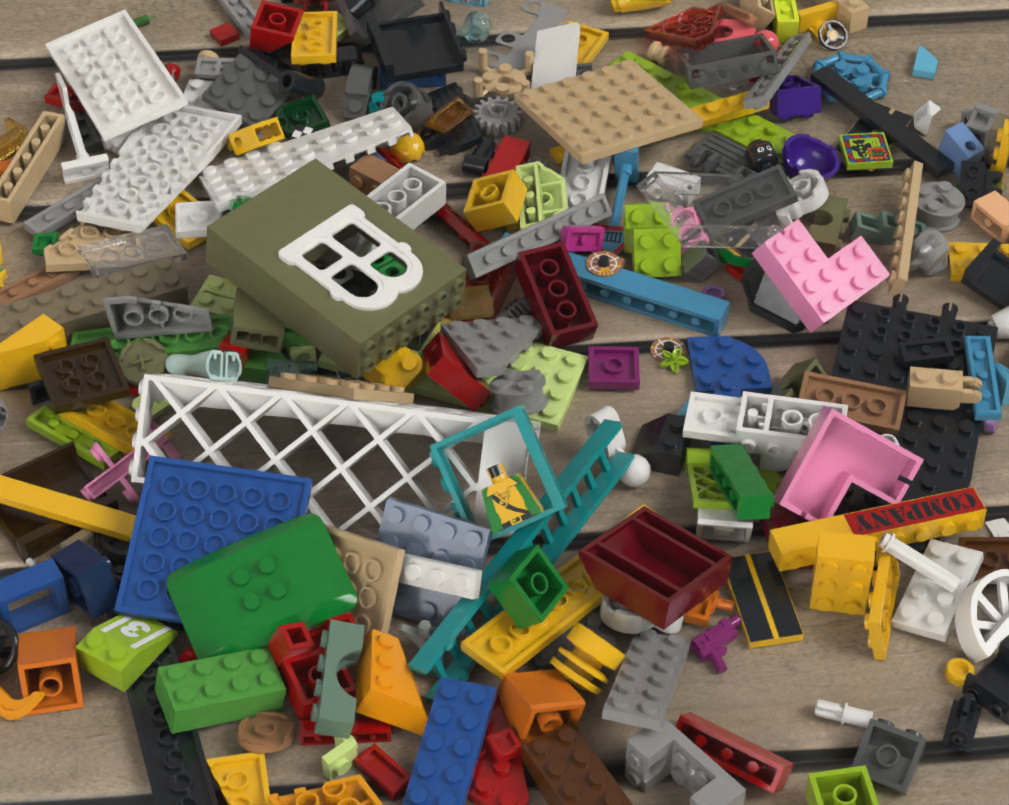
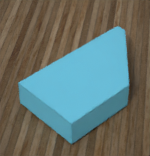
[912,46,938,79]

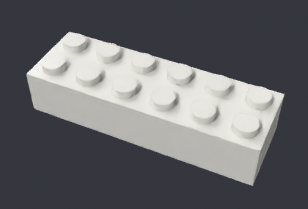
[319,162,446,271]

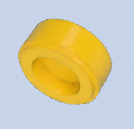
[944,658,974,686]

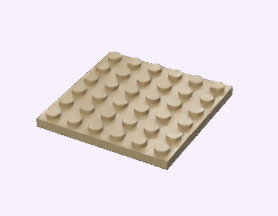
[514,60,703,164]

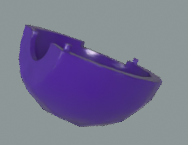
[782,134,840,182]

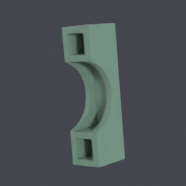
[311,620,365,739]

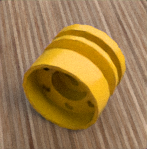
[550,622,626,696]

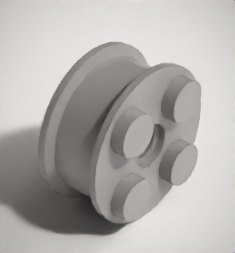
[916,181,965,233]
[489,369,548,415]

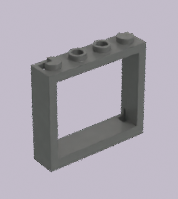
[676,33,779,89]

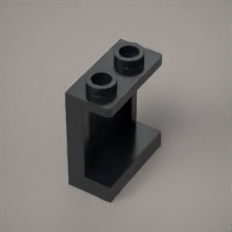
[961,238,1009,310]

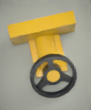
[798,1,848,50]

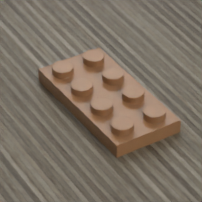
[798,371,908,436]

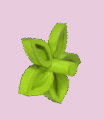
[659,348,689,375]

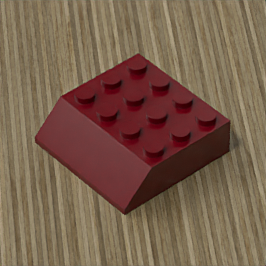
[578,506,733,630]

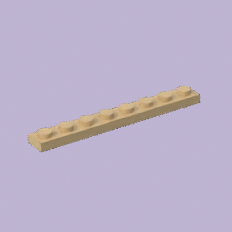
[886,160,923,297]

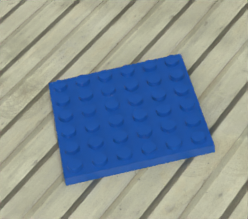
[114,455,313,623]

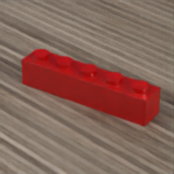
[299,717,391,746]

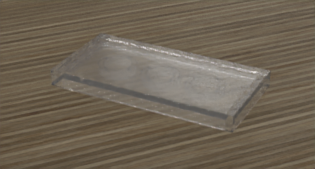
[78,224,187,278]

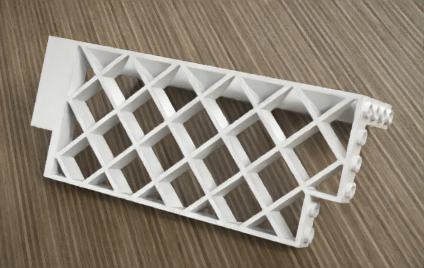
[129,374,541,534]

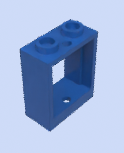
[0,558,71,635]

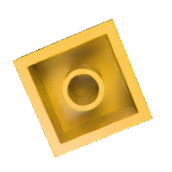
[463,169,527,232]

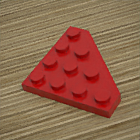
[467,695,529,805]

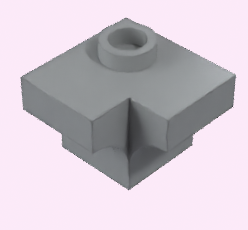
[960,102,999,148]

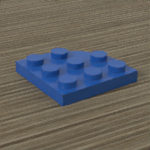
[687,336,772,396]

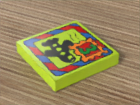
[838,132,893,170]

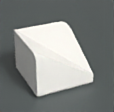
[914,100,941,135]

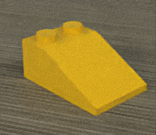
[0,314,67,391]

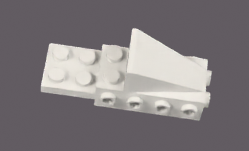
[683,391,848,473]

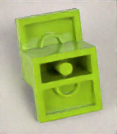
[623,203,682,277]

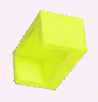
[772,0,800,43]

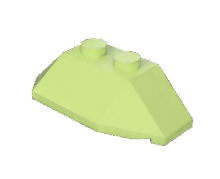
[516,161,568,230]

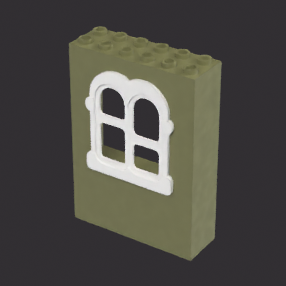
[206,158,467,379]

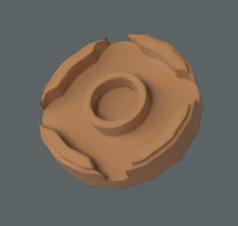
[237,712,295,753]

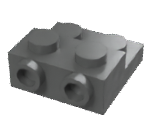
[851,718,926,796]

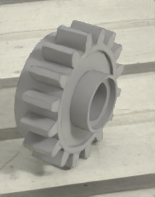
[473,96,522,137]

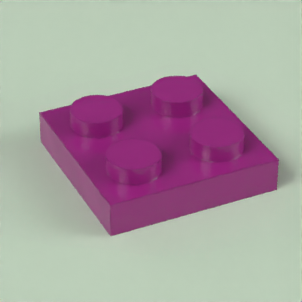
[588,346,640,390]

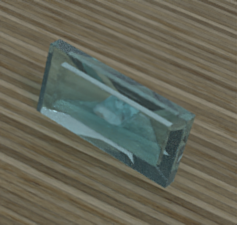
[265,358,318,384]

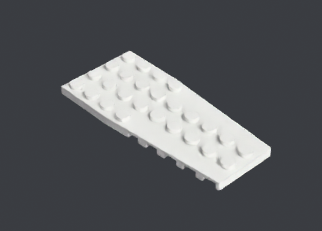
[76,105,242,233]
[197,107,414,213]

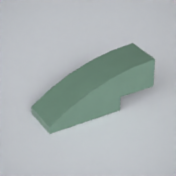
[848,210,926,245]

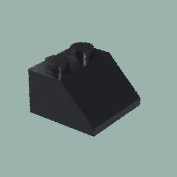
[631,413,691,477]

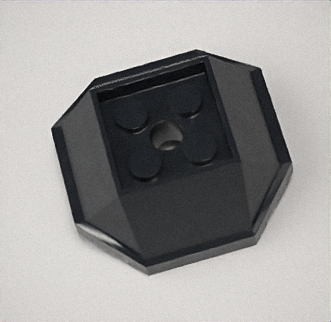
[741,258,830,333]

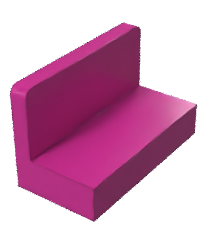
[549,226,605,251]

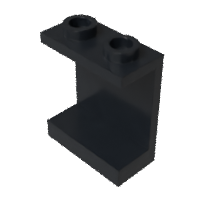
[962,637,1009,725]

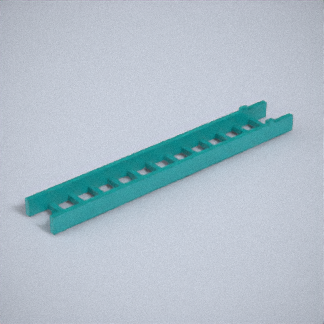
[408,419,635,703]

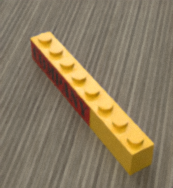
[768,487,987,572]

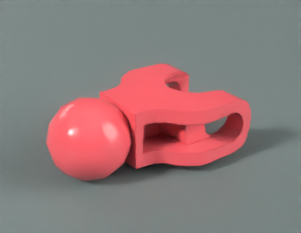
[711,19,779,51]

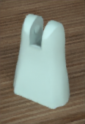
[165,350,242,381]

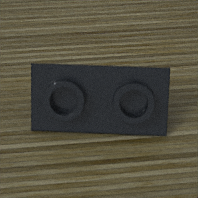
[941,693,982,754]

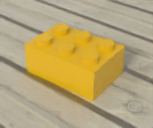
[809,530,876,615]

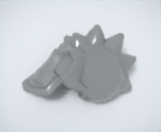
[909,228,950,276]

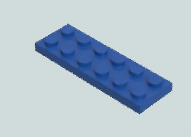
[402,677,497,805]

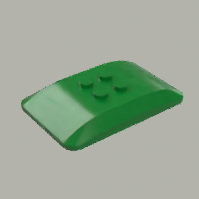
[166,513,358,659]

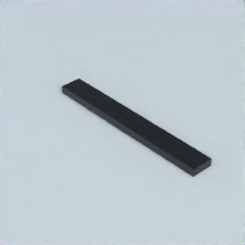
[810,65,955,178]

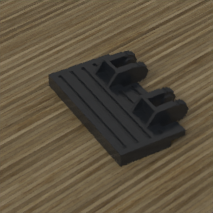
[420,82,483,156]

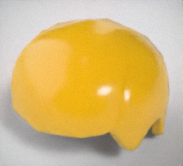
[390,132,425,163]

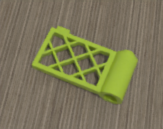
[684,447,731,509]

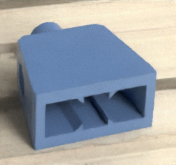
[938,122,988,178]

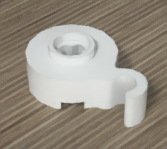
[775,169,829,229]
[600,594,684,634]

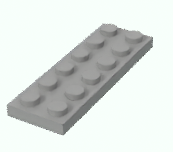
[602,629,692,731]

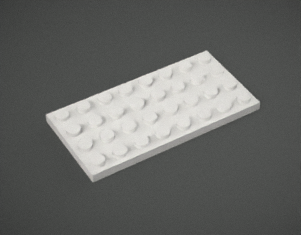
[45,10,188,142]

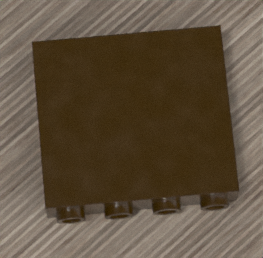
[0,441,119,563]

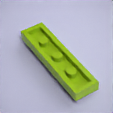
[26,405,122,470]

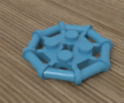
[810,51,891,103]

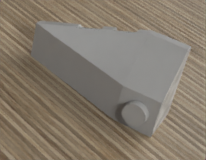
[103,296,214,339]

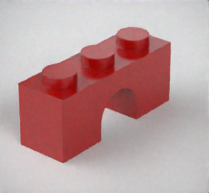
[267,613,356,668]

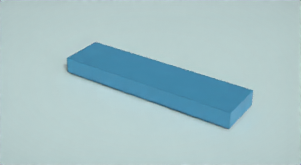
[963,336,1002,420]

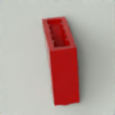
[422,332,491,411]

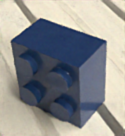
[51,539,120,620]

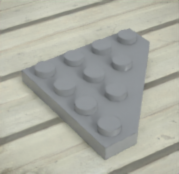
[440,315,543,378]

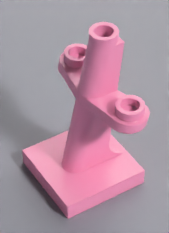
[80,417,183,504]

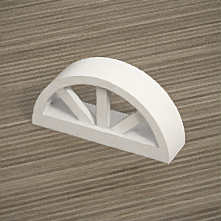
[955,569,1009,664]

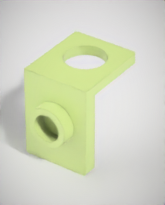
[286,345,317,373]

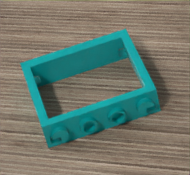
[429,405,568,541]

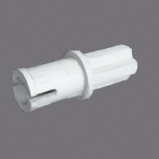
[814,699,874,728]

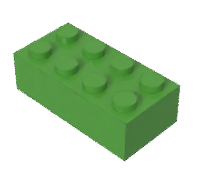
[155,647,286,734]

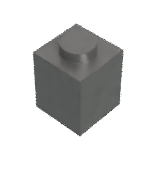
[681,239,722,282]

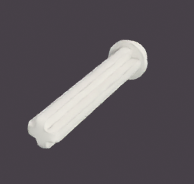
[877,532,960,592]

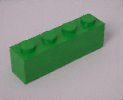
[709,444,774,520]

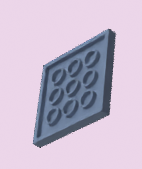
[377,497,492,636]

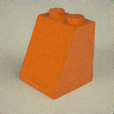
[17,626,84,716]
[497,669,586,744]

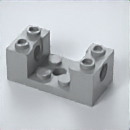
[625,718,746,805]

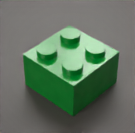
[487,544,569,629]

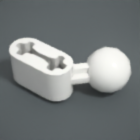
[584,406,651,487]

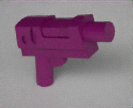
[690,614,742,674]

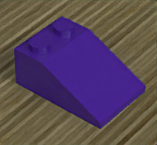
[756,74,821,120]

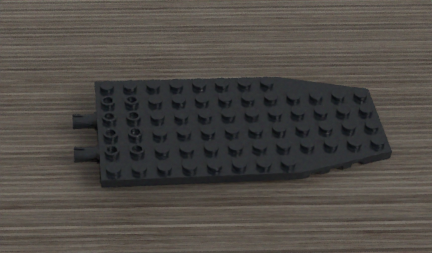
[831,294,998,561]

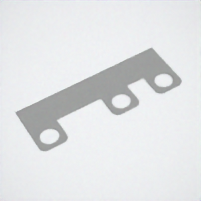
[487,0,569,71]

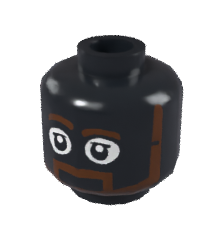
[744,139,779,173]

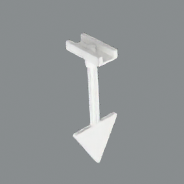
[55,73,110,185]

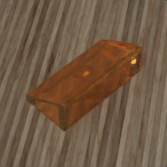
[425,96,473,134]

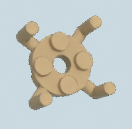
[474,48,534,102]

